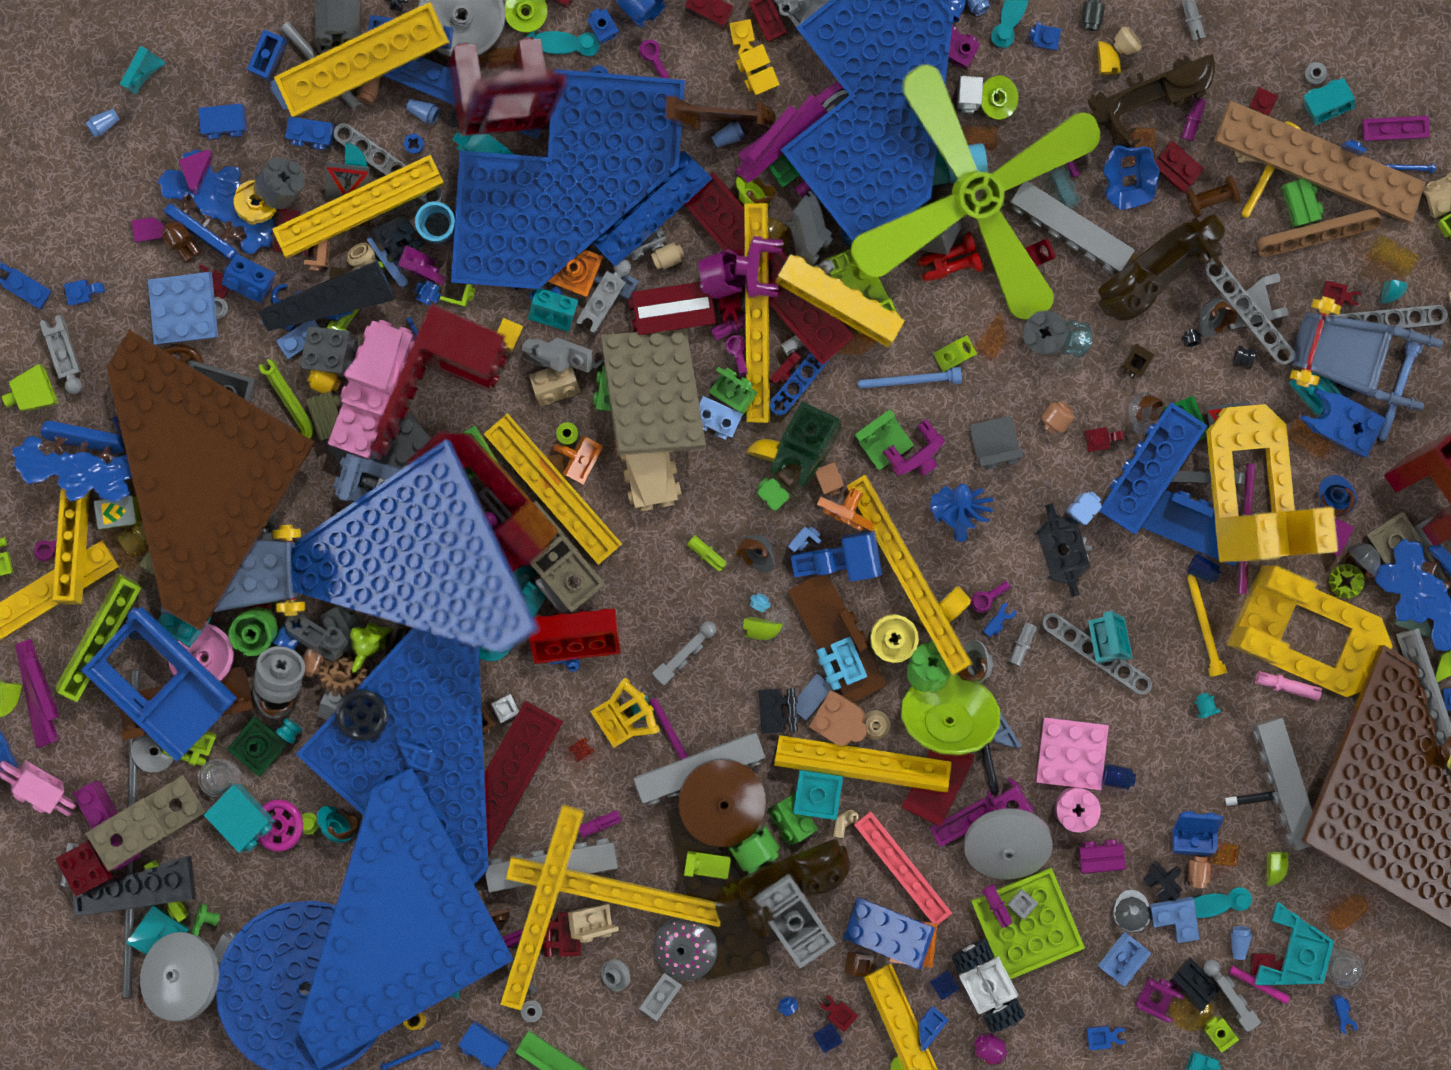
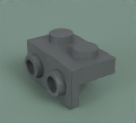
[319,605,364,653]

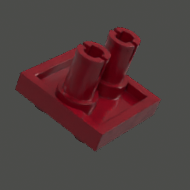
[55,840,113,897]

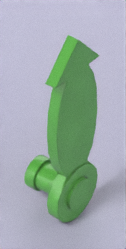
[190,903,220,936]

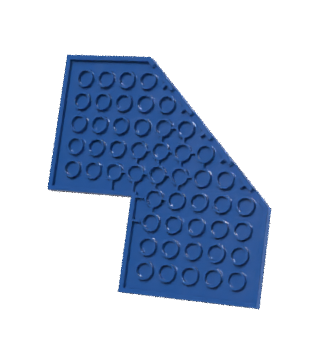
[781,0,954,242]
[451,69,685,289]

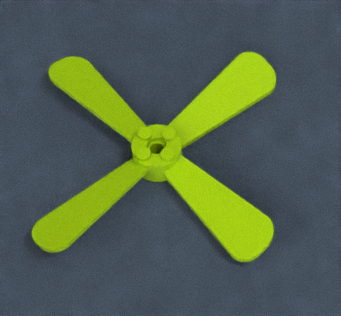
[851,65,1100,320]

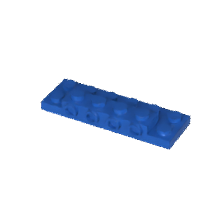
[592,151,712,267]
[1098,402,1208,535]

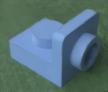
[788,526,821,552]

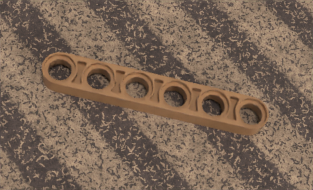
[1255,209,1383,257]

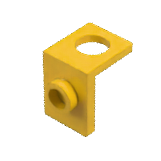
[497,318,523,353]

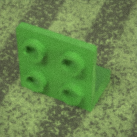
[854,409,914,470]

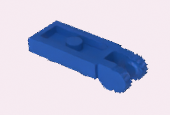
[0,261,52,309]

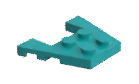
[1254,902,1334,985]

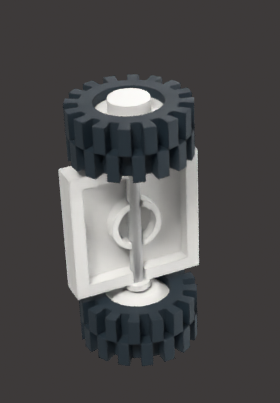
[951,939,1025,1033]

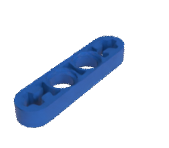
[770,353,829,415]

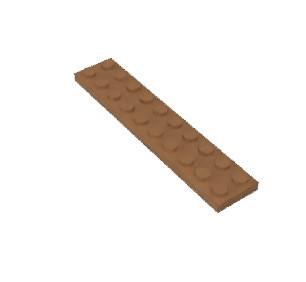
[1214,101,1426,224]

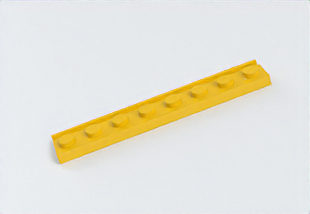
[272,155,445,259]
[484,413,622,565]
[0,540,119,640]
[774,735,952,792]
[864,964,938,1070]

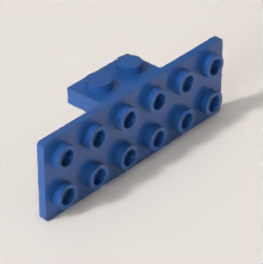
[1141,490,1237,566]

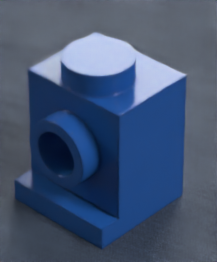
[587,8,619,45]

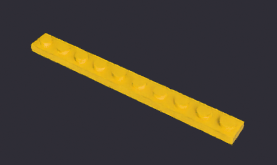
[745,203,770,423]
[847,475,972,675]
[500,804,584,1010]
[506,856,721,927]

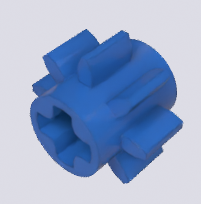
[414,280,441,306]

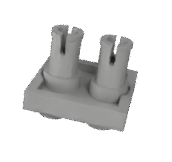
[774,0,830,26]

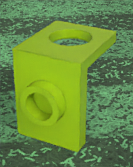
[440,284,475,308]
[933,335,977,372]

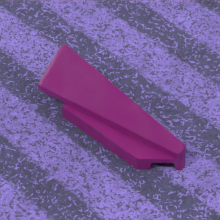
[735,94,828,183]
[15,639,60,748]

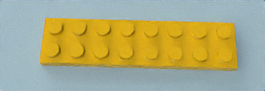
[274,2,450,117]

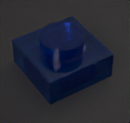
[930,969,960,1000]
[813,1022,843,1053]

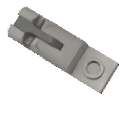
[522,338,593,373]

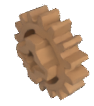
[319,654,367,696]

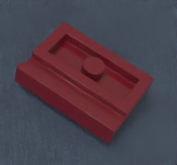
[1155,140,1204,193]

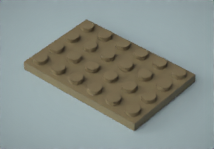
[600,329,706,455]

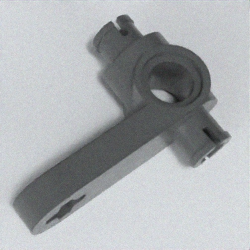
[285,615,348,662]

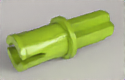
[687,535,727,572]

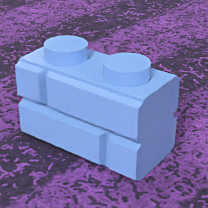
[1065,491,1102,525]

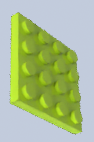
[971,867,1085,979]

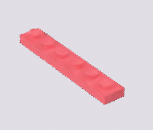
[854,811,952,925]

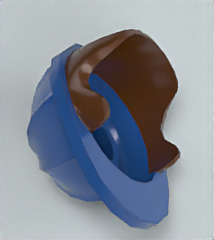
[1319,475,1357,517]

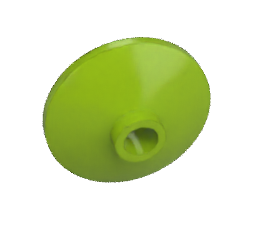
[504,0,548,33]
[981,76,1018,120]

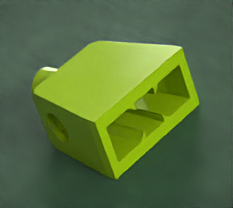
[2,364,59,411]

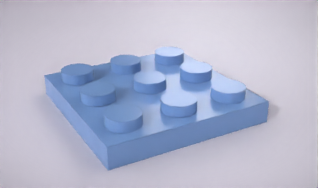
[148,272,218,345]

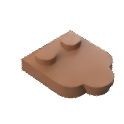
[809,690,867,746]

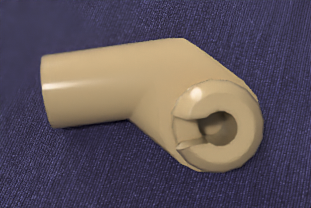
[833,810,859,838]

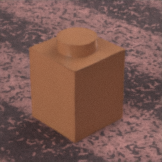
[814,462,844,497]

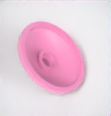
[169,624,234,681]

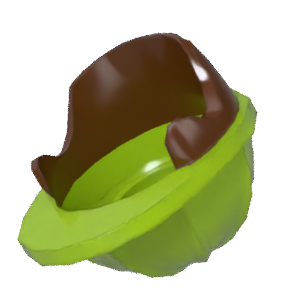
[736,176,776,207]

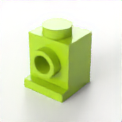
[1203,1016,1239,1053]

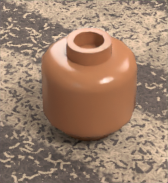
[1042,401,1074,434]

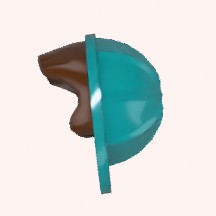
[316,806,358,844]

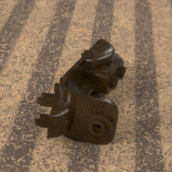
[1087,54,1215,148]
[1098,214,1225,321]
[715,839,850,938]

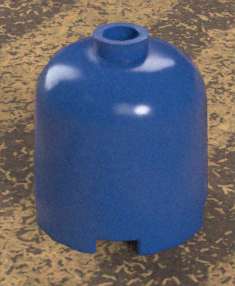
[615,0,667,28]

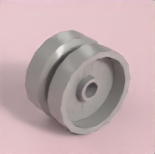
[253,646,305,703]

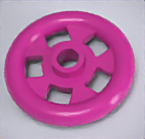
[258,799,303,852]

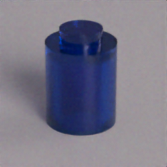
[1186,553,1222,585]
[1102,764,1136,790]

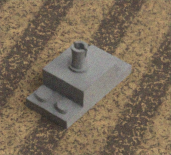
[753,874,836,968]

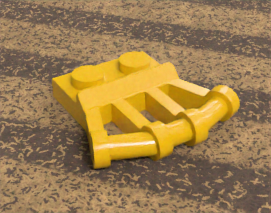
[590,678,660,748]

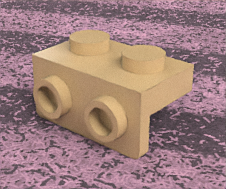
[1422,173,1451,218]
[529,366,581,406]
[568,903,619,943]

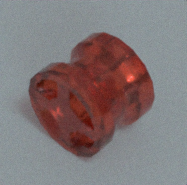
[568,736,595,763]

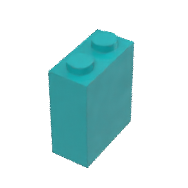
[204,784,275,853]

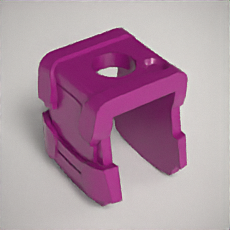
[986,777,1034,813]
[1135,976,1183,1022]

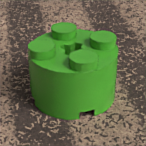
[229,607,278,656]
[907,641,951,693]
[729,824,780,874]

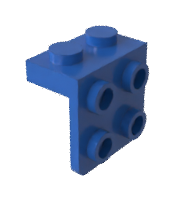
[1172,811,1223,857]

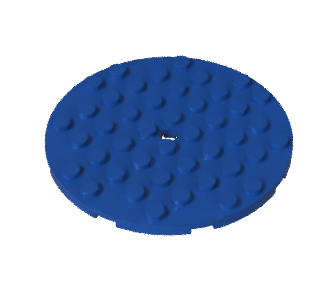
[216,901,380,1070]

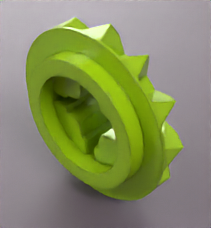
[1329,564,1364,599]

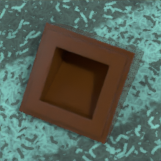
[844,952,874,977]

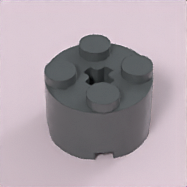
[254,158,305,209]
[1024,311,1071,356]

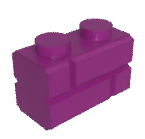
[1078,839,1126,874]

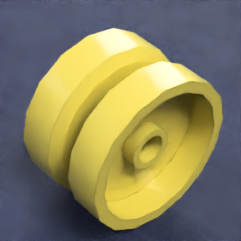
[869,614,919,663]

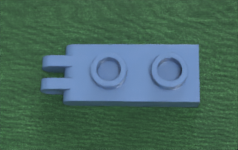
[367,237,409,287]

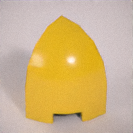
[1097,41,1121,76]
[746,439,785,464]

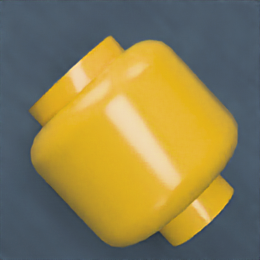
[307,370,341,394]

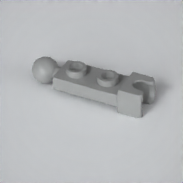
[576,259,631,333]
[40,315,82,394]
[652,621,717,685]
[1203,960,1261,1032]

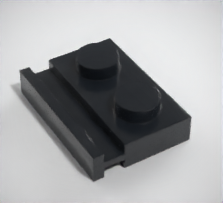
[1169,957,1221,1012]

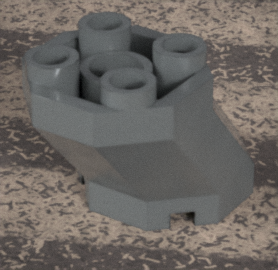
[315,0,362,54]
[784,190,833,267]

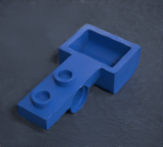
[791,530,883,581]

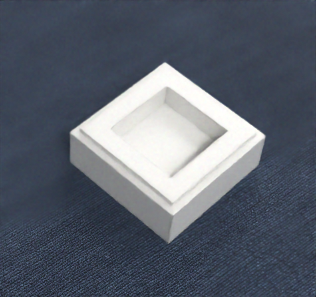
[491,694,519,723]

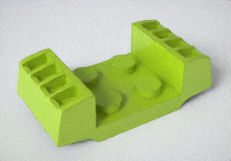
[822,247,897,335]

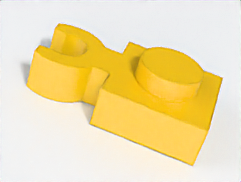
[729,19,755,54]

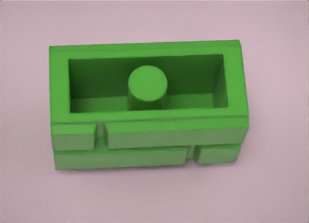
[1281,179,1324,228]
[757,478,790,511]

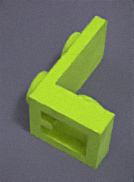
[684,851,731,879]

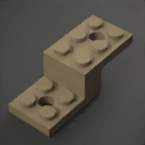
[530,501,605,612]
[86,775,206,871]

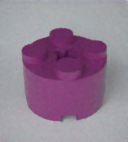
[698,249,745,299]

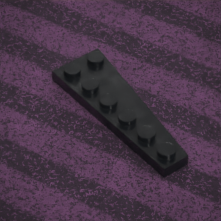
[258,259,396,331]
[72,856,196,916]

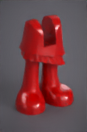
[916,232,983,281]

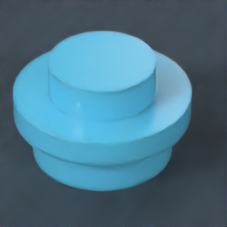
[750,593,771,612]

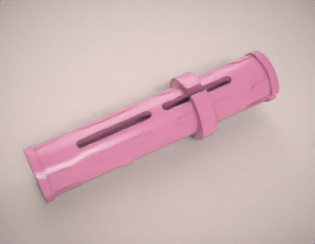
[1255,670,1322,701]

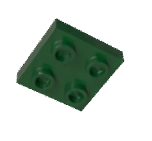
[226,715,289,777]

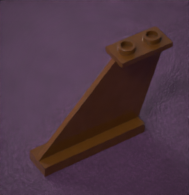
[666,96,776,131]

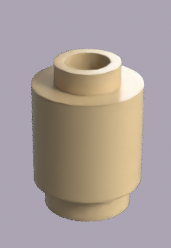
[651,242,684,270]

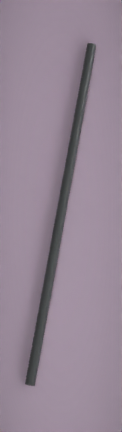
[123,670,140,997]

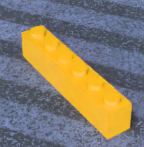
[774,254,905,348]
[52,489,90,605]

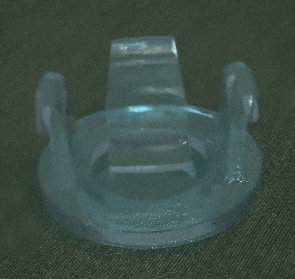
[1062,320,1092,358]

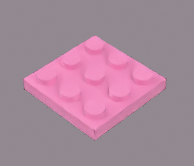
[1036,717,1109,790]

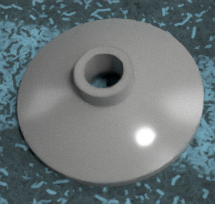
[131,734,173,772]

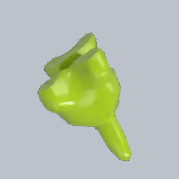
[350,623,393,673]

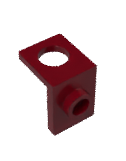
[1025,238,1056,266]

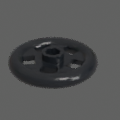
[335,689,388,741]

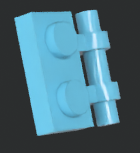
[816,636,867,691]

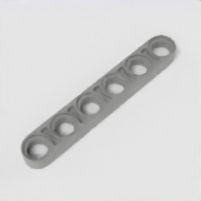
[334,123,443,204]
[1205,260,1294,365]
[1329,305,1448,328]
[1042,613,1152,694]

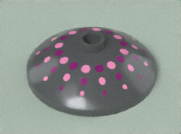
[654,917,718,981]

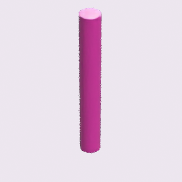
[1228,965,1290,1004]

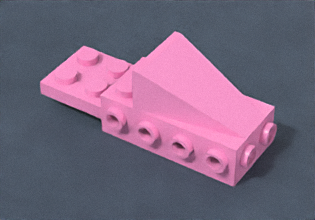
[328,320,416,460]

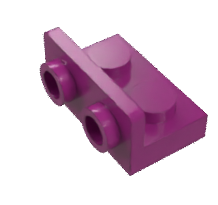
[398,246,446,285]

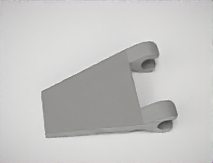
[1229,274,1289,329]

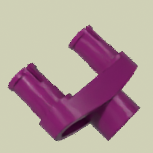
[735,236,782,298]
[882,419,945,476]

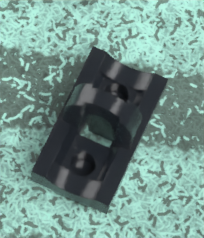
[1143,861,1182,902]

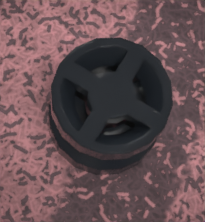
[1232,345,1256,370]

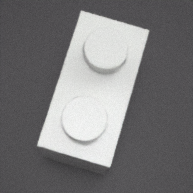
[956,76,983,114]

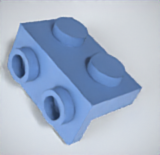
[1098,932,1151,987]

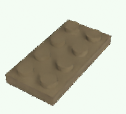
[1365,511,1448,582]

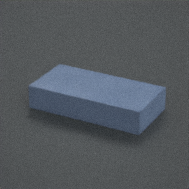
[796,673,832,720]

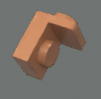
[303,240,330,271]

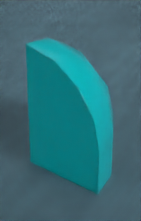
[345,142,367,167]
[1380,279,1408,304]

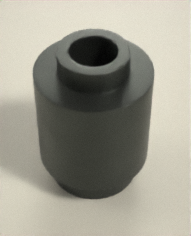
[1081,0,1105,31]

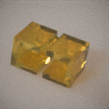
[1366,235,1420,277]

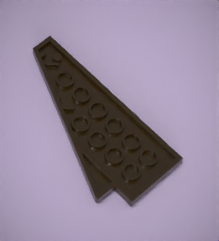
[666,808,780,980]

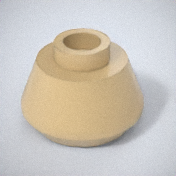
[1114,27,1142,55]
[347,243,376,268]
[863,710,890,740]

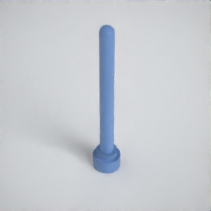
[1378,341,1423,442]
[857,366,962,389]

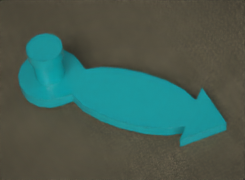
[990,0,1028,49]
[525,31,600,57]
[1193,887,1252,918]

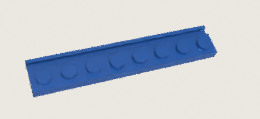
[382,57,542,140]

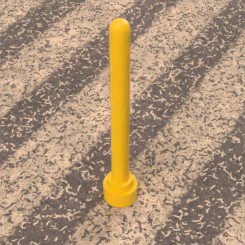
[1241,121,1301,218]
[1187,574,1227,677]

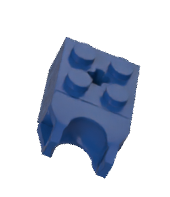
[1299,388,1386,458]

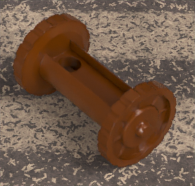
[1186,176,1240,218]

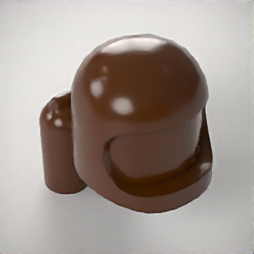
[162,221,201,263]

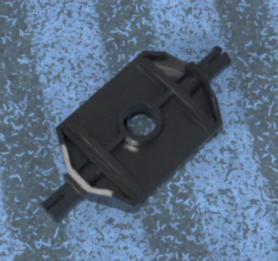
[1034,503,1090,597]

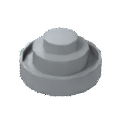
[601,959,631,992]

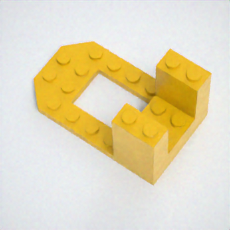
[1206,404,1338,562]
[1226,565,1393,697]

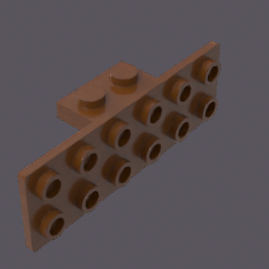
[788,574,886,703]

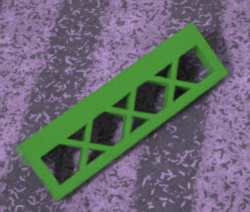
[515,1030,588,1070]

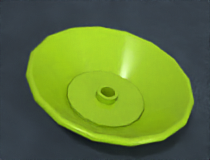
[902,674,1000,755]

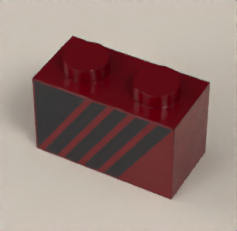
[685,0,734,30]

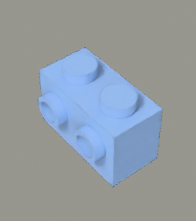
[699,396,743,440]

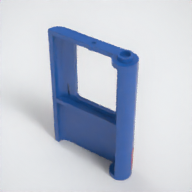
[81,607,237,762]

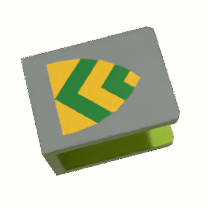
[94,496,141,529]

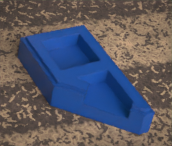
[918,1006,949,1051]

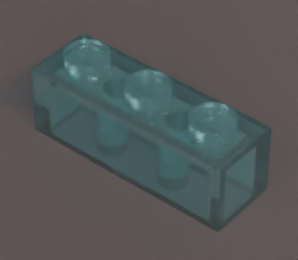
[1050,166,1081,209]

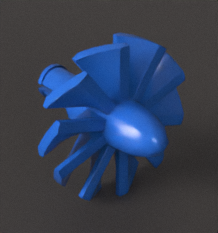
[930,484,994,542]

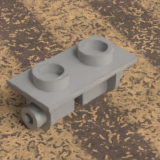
[627,227,667,260]

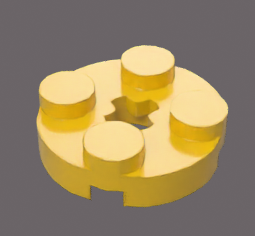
[234,180,277,225]

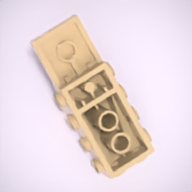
[620,451,682,512]

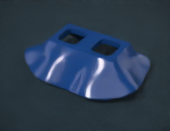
[1103,145,1160,210]

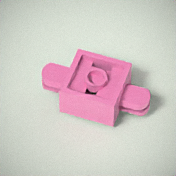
[0,760,77,817]

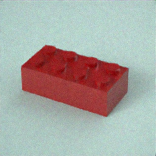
[529,608,621,664]

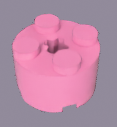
[1054,787,1101,832]

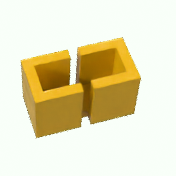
[736,44,780,95]

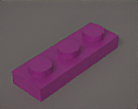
[1362,115,1430,142]
[929,796,992,847]

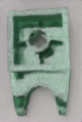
[771,401,842,487]

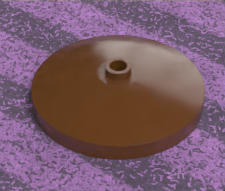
[678,759,766,847]

